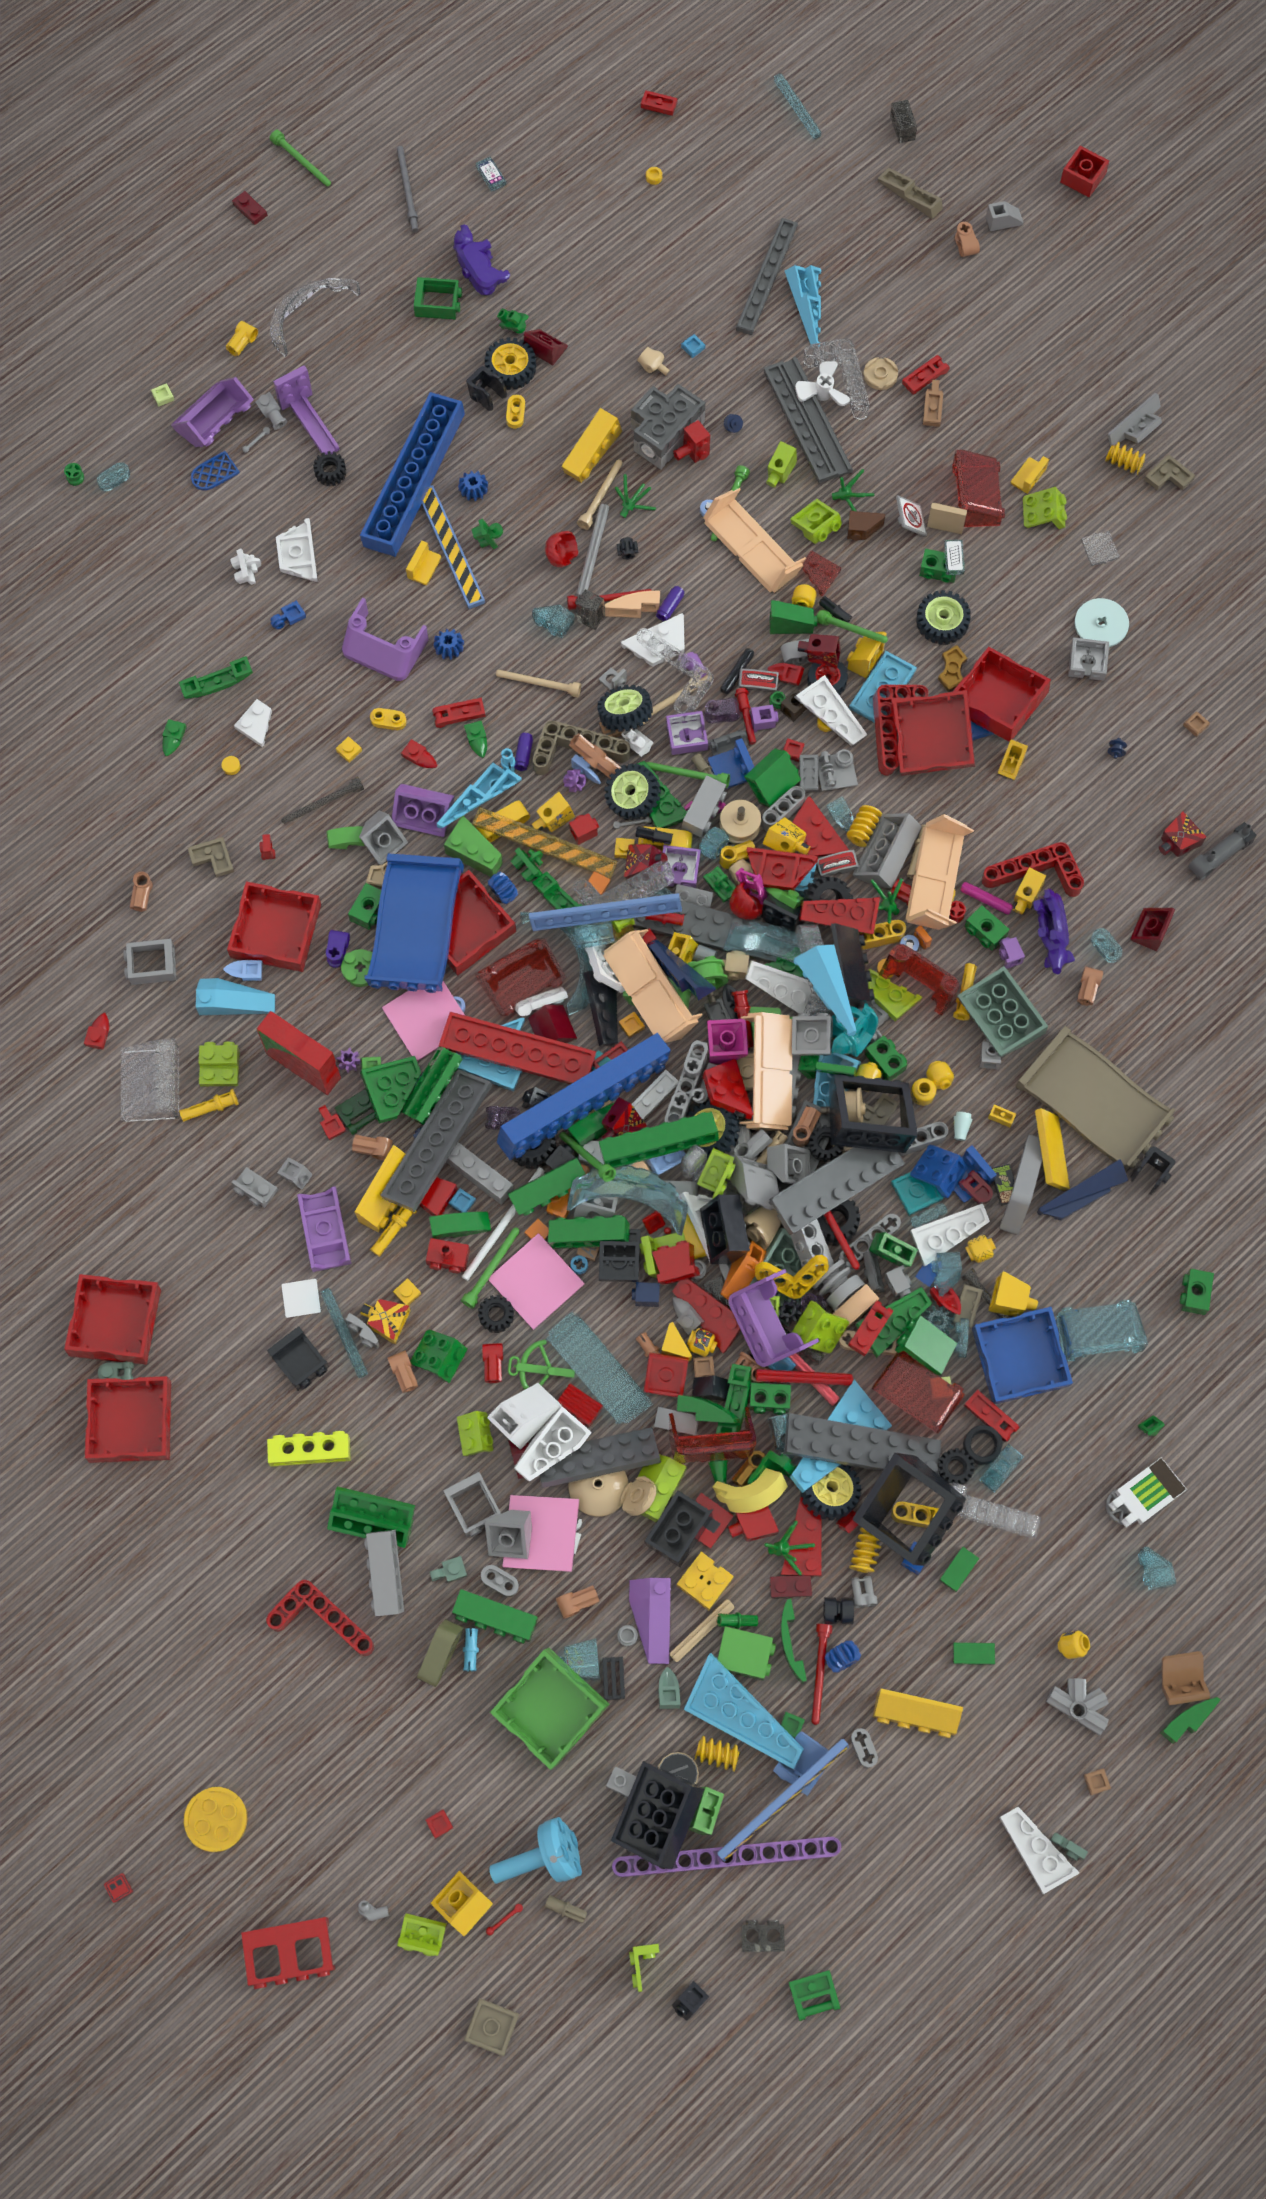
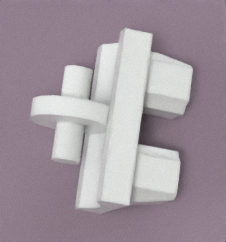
[230,549,261,585]
[621,728,653,757]

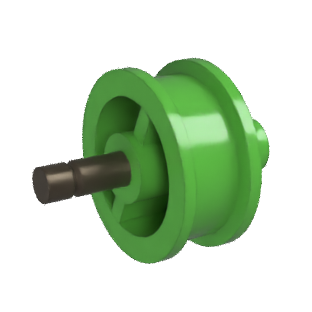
[687,956,728,1005]

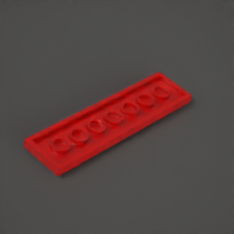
[439,1012,596,1084]

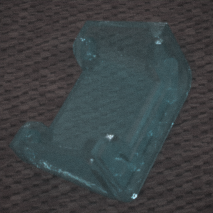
[1056,1299,1148,1361]

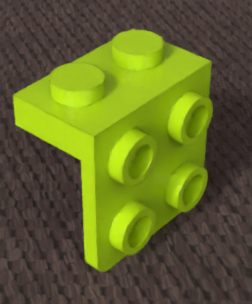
[1023,487,1067,529]
[697,1148,736,1199]
[640,1232,686,1278]
[791,1301,849,1353]

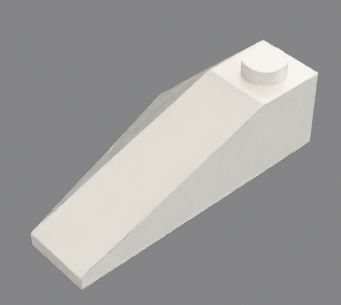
[514,1406,592,1481]

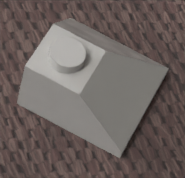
[359,810,408,865]
[767,1144,811,1185]
[485,1510,532,1559]

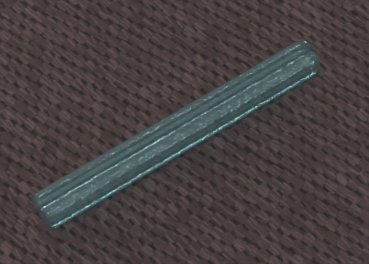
[774,73,821,139]
[321,1288,368,1378]

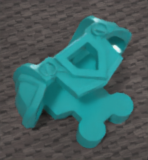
[831,1003,879,1057]

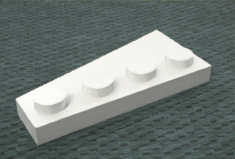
[745,961,819,1016]

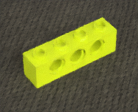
[267,1431,351,1467]

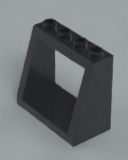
[829,1074,917,1153]
[853,1452,967,1566]

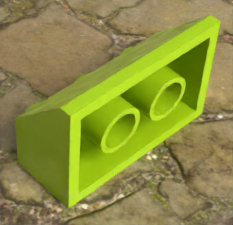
[638,1454,687,1522]

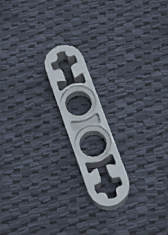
[838,1214,901,1268]

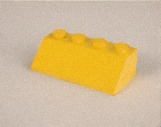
[355,1145,406,1233]
[873,1689,963,1738]

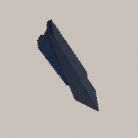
[646,939,716,1001]
[1037,1159,1128,1220]

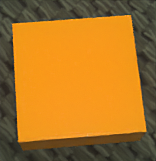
[619,1012,645,1039]

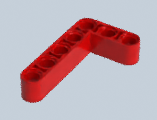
[873,685,929,776]
[981,842,1084,897]
[266,1580,374,1656]

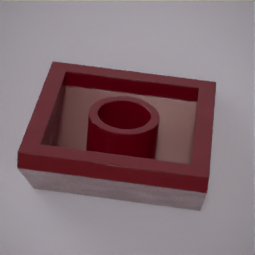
[524,329,568,366]
[1130,908,1175,951]
[528,1005,577,1043]

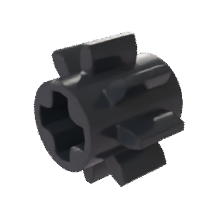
[616,537,639,560]
[779,1299,803,1325]

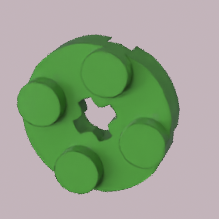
[341,949,373,987]

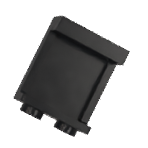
[267,1326,329,1391]

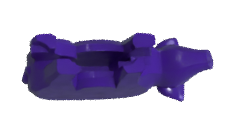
[453,224,510,296]
[1033,888,1075,974]

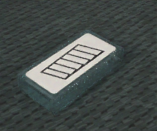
[944,540,965,575]

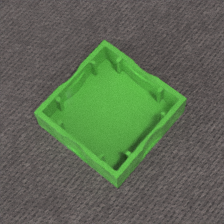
[490,1648,610,1770]

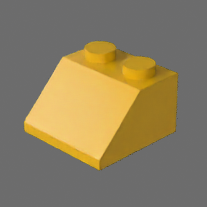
[847,632,887,679]
[431,1871,493,1936]

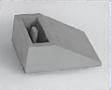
[729,1156,779,1210]

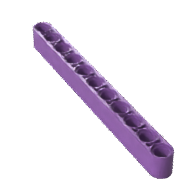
[612,1837,841,1877]

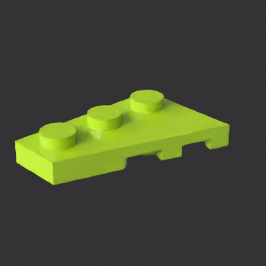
[868,969,922,1021]

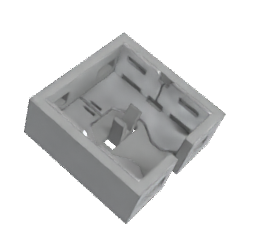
[1068,637,1109,681]

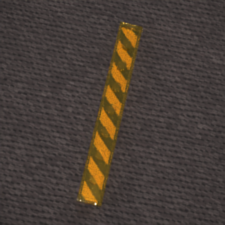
[472,807,618,879]

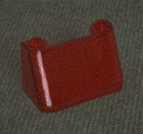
[952,450,1005,527]
[474,938,566,1016]
[879,944,959,1016]
[871,1351,965,1434]

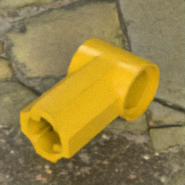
[226,321,258,357]
[719,840,756,869]

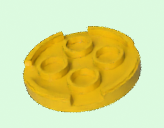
[184,1787,247,1852]

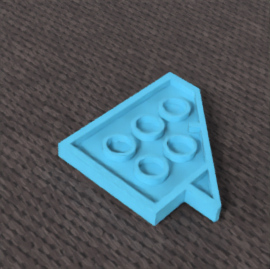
[457,1017,525,1092]

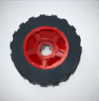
[807,661,848,696]

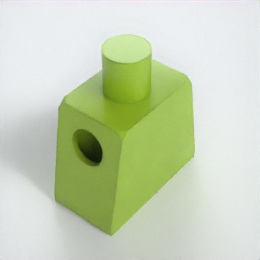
[766,441,797,488]

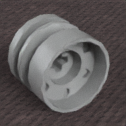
[812,1259,865,1312]

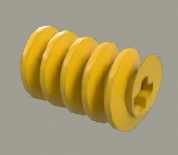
[1105,442,1146,475]
[846,805,882,847]
[849,1528,881,1573]
[694,1736,739,1772]

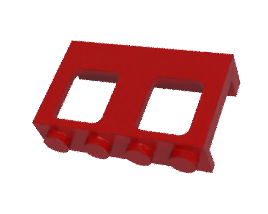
[241,1917,335,1989]

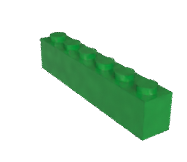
[599,1112,719,1168]

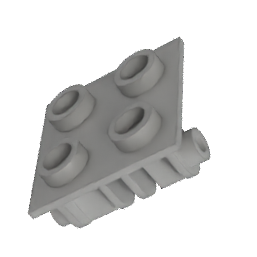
[818,751,858,791]

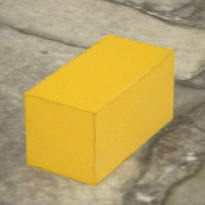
[988,1105,1016,1128]

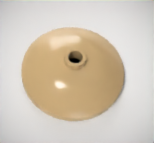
[568,1471,628,1517]

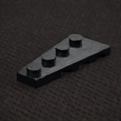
[583,971,618,1046]

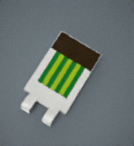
[1109,1457,1187,1528]

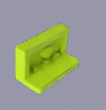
[457,1411,493,1456]
[397,1913,447,1956]

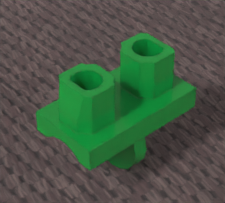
[497,308,529,334]
[471,518,503,549]
[511,847,543,882]
[703,866,736,903]

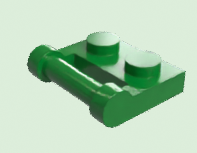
[788,1970,840,2021]

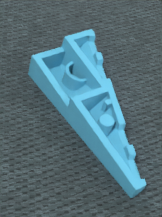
[785,265,821,347]
[437,763,522,828]
[793,945,856,1036]

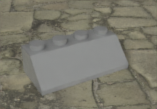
[852,813,922,888]

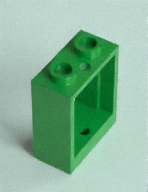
[414,277,462,320]

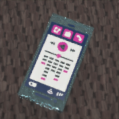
[476,156,506,192]

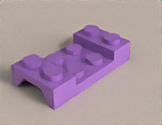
[297,1186,351,1272]

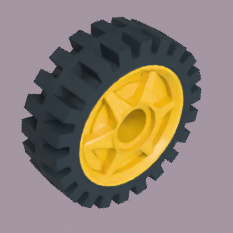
[484,337,536,390]

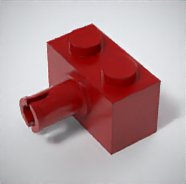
[673,420,710,463]
[426,1238,470,1274]

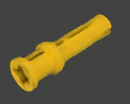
[953,963,977,1021]
[179,1089,239,1122]
[370,1207,417,1257]

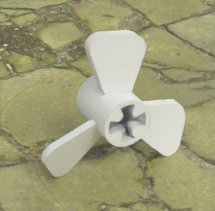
[795,361,850,406]

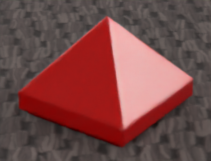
[642,1209,666,1235]

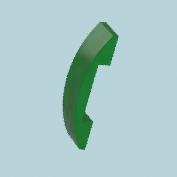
[179,656,253,699]
[532,871,583,927]
[714,1364,752,1445]
[780,1599,807,1684]

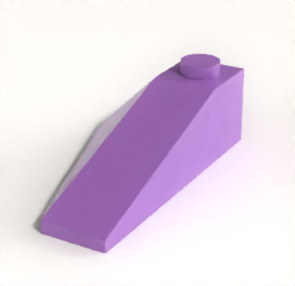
[629,1578,671,1664]

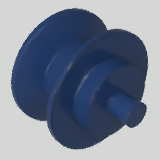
[724,414,743,433]
[1107,738,1127,759]

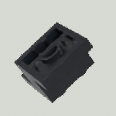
[599,1229,641,1282]

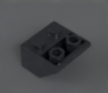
[761,895,802,933]

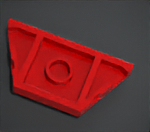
[792,796,849,857]
[746,847,818,890]
[702,1059,753,1119]

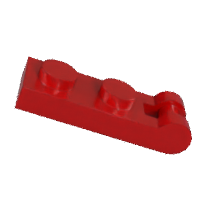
[902,355,950,395]
[432,697,486,728]
[848,1300,893,1357]
[964,1390,1020,1443]

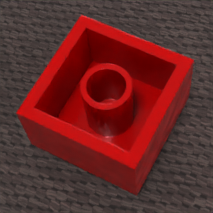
[1060,146,1109,198]

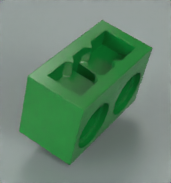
[919,548,957,583]
[865,1036,908,1081]
[749,1383,791,1415]

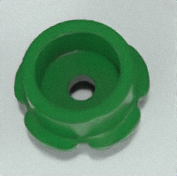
[769,691,786,709]

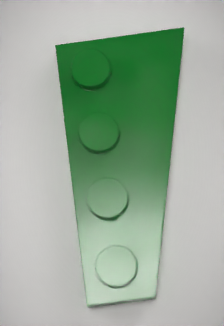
[637,761,688,828]
[856,1287,932,1358]

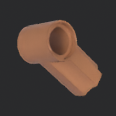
[130,872,153,912]
[1077,966,1104,1006]
[792,1106,821,1147]
[352,1135,393,1161]
[387,1350,418,1393]
[556,1585,600,1619]

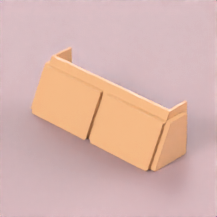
[703,488,806,593]
[906,814,974,930]
[603,929,702,1043]
[740,1012,792,1131]

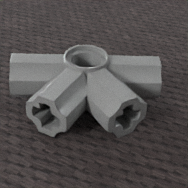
[725,1126,773,1161]
[1045,1678,1109,1736]

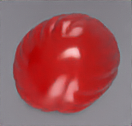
[545,531,578,568]
[730,882,763,920]

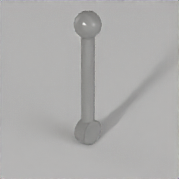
[242,427,270,453]
[613,817,651,829]

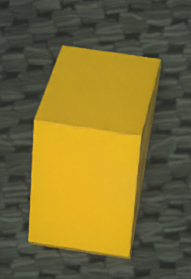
[998,739,1028,780]
[661,1322,692,1362]

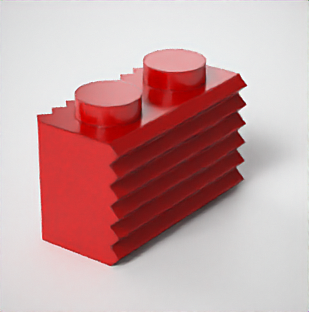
[557,1384,603,1428]

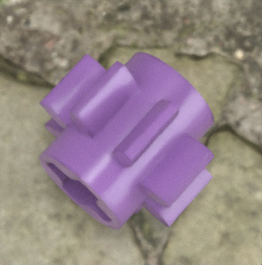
[563,769,586,792]
[336,1048,361,1073]

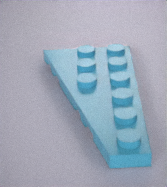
[790,1380,892,1493]
[684,1653,804,1769]

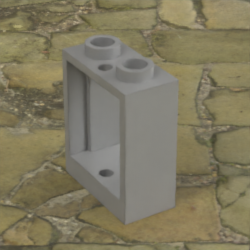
[123,939,177,985]
[443,1472,501,1537]

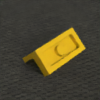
[1011,456,1049,494]
[406,540,441,585]

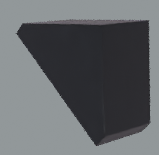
[692,1375,730,1401]

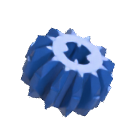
[458,470,488,502]
[433,628,464,660]
[488,872,518,904]
[825,1641,861,1673]

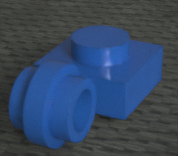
[270,600,306,630]

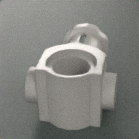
[255,392,287,430]

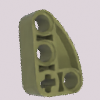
[417,1619,464,1687]

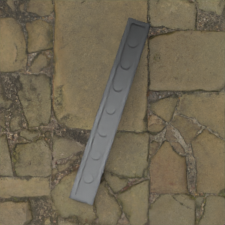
[736,218,798,335]

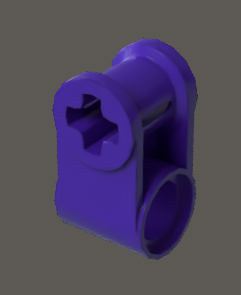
[326,930,350,968]

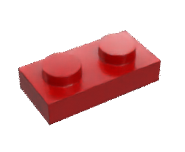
[641,90,677,116]

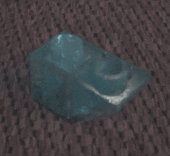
[532,605,574,638]
[932,1252,962,1296]
[979,1444,1024,1493]
[1138,1547,1177,1590]

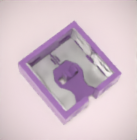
[666,711,708,755]
[659,845,701,888]

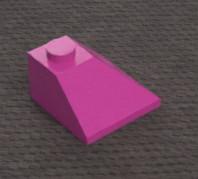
[707,1019,748,1064]

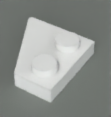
[234,699,272,747]

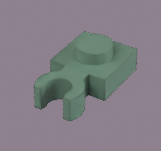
[1050,1833,1088,1861]

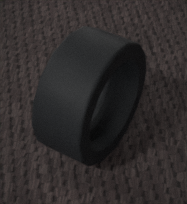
[963,1425,1003,1465]

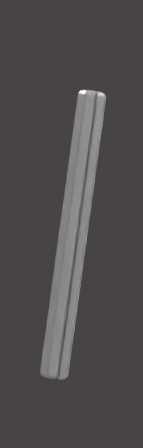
[576,504,609,598]

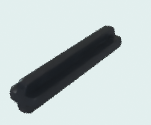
[720,648,754,694]

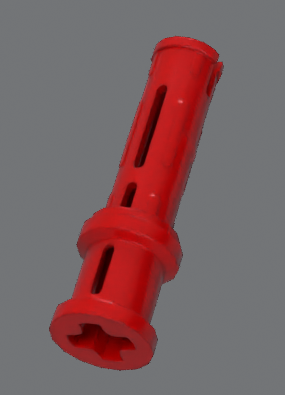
[731,990,754,1048]

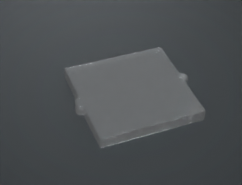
[1081,531,1119,566]

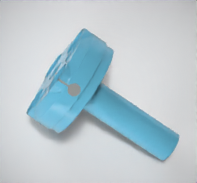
[489,1817,582,1884]

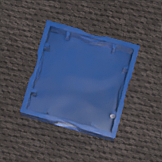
[972,1307,1073,1404]

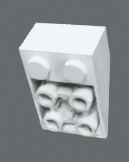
[487,1383,562,1450]

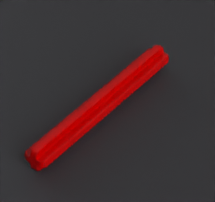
[755,1369,853,1386]

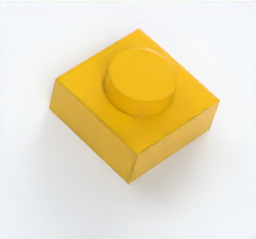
[336,736,362,763]
[614,838,635,859]
[393,1278,421,1306]

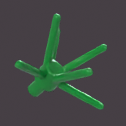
[832,469,875,511]
[615,474,656,518]
[870,878,903,924]
[764,1520,815,1575]

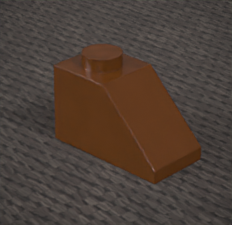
[847,511,885,541]

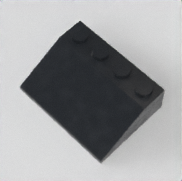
[831,923,875,1009]
[611,1761,704,1869]

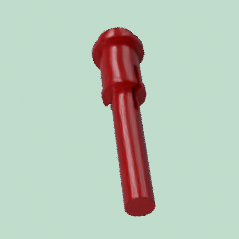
[735,688,756,745]

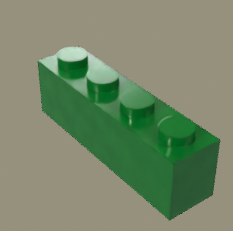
[508,1157,588,1216]
[548,1215,630,1249]
[452,1589,538,1644]

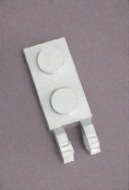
[515,986,568,1017]

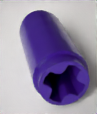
[656,586,685,622]
[514,733,533,771]

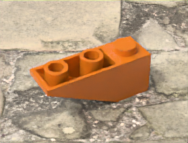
[720,1241,767,1300]

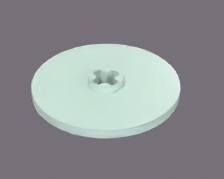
[1074,598,1129,647]

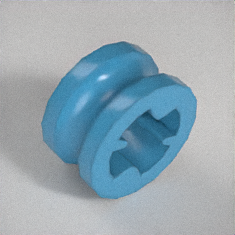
[571,1255,588,1275]

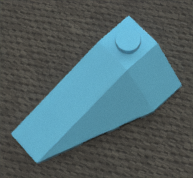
[196,978,275,1015]
[813,1049,861,1107]

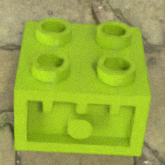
[629,1944,660,1992]

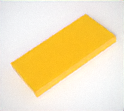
[1035,1108,1070,1191]

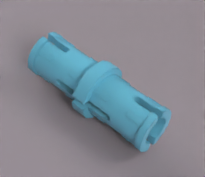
[501,748,515,772]
[463,1628,479,1671]

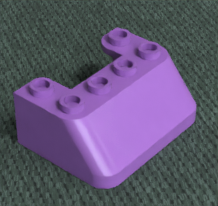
[171,377,254,448]

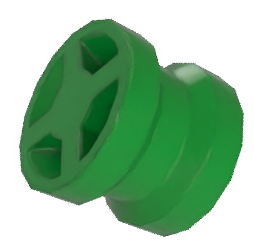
[64,463,84,486]

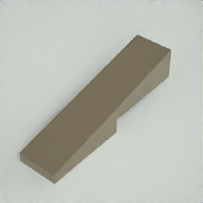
[878,168,943,219]

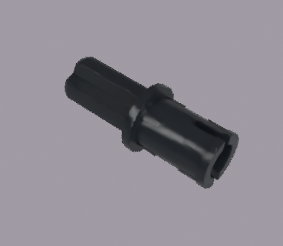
[819,596,852,623]
[635,826,673,845]

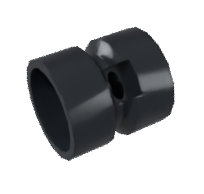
[823,1597,854,1624]

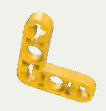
[755,1255,829,1299]

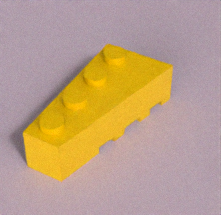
[561,408,622,483]

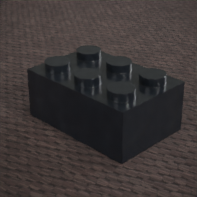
[700,1195,750,1264]
[644,1490,713,1567]

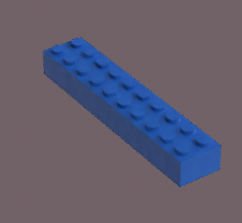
[360,392,465,557]
[497,1033,671,1160]

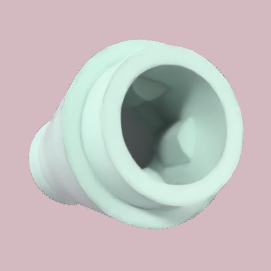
[954,1112,973,1141]

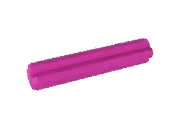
[960,882,1013,915]

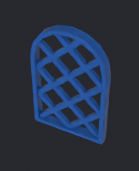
[191,451,240,490]

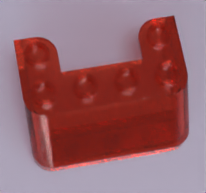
[669,1407,756,1464]

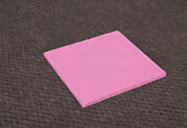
[382,981,465,1062]
[488,1233,585,1330]
[503,1495,579,1572]

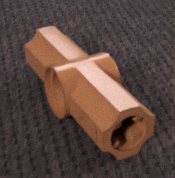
[569,733,621,779]

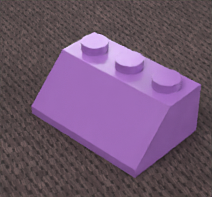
[392,784,454,837]

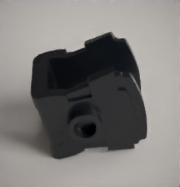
[466,366,507,411]
[1130,1146,1176,1195]

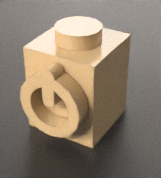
[722,951,749,981]

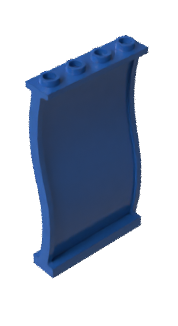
[365,853,464,993]

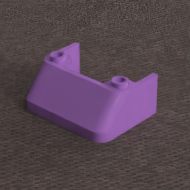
[342,598,428,681]
[728,1269,819,1367]

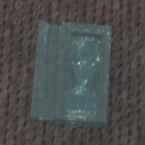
[574,921,615,949]

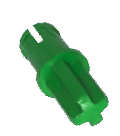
[717,1612,758,1629]

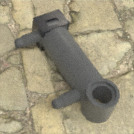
[1188,822,1257,881]

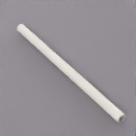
[461,1167,545,1281]

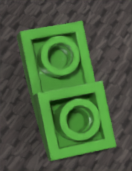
[326,826,365,849]

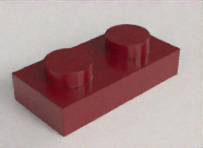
[232,191,268,225]
[770,1575,812,1598]

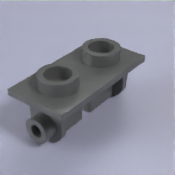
[708,729,748,756]

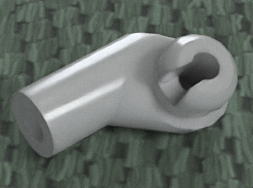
[358,1900,389,1921]

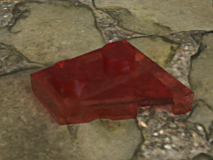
[802,550,841,596]

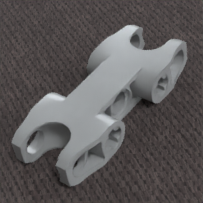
[665,1040,708,1123]

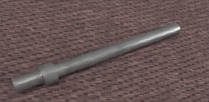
[397,146,418,233]

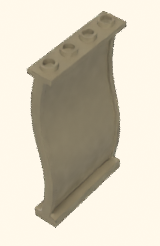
[1016,1026,1175,1172]

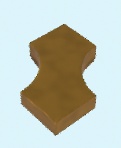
[938,645,967,692]

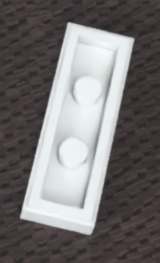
[632,1070,679,1121]

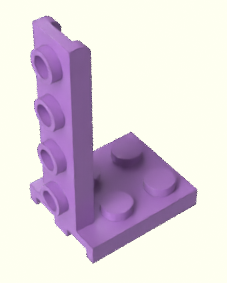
[273,365,340,455]

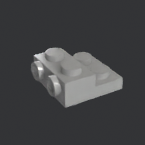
[792,1013,833,1056]

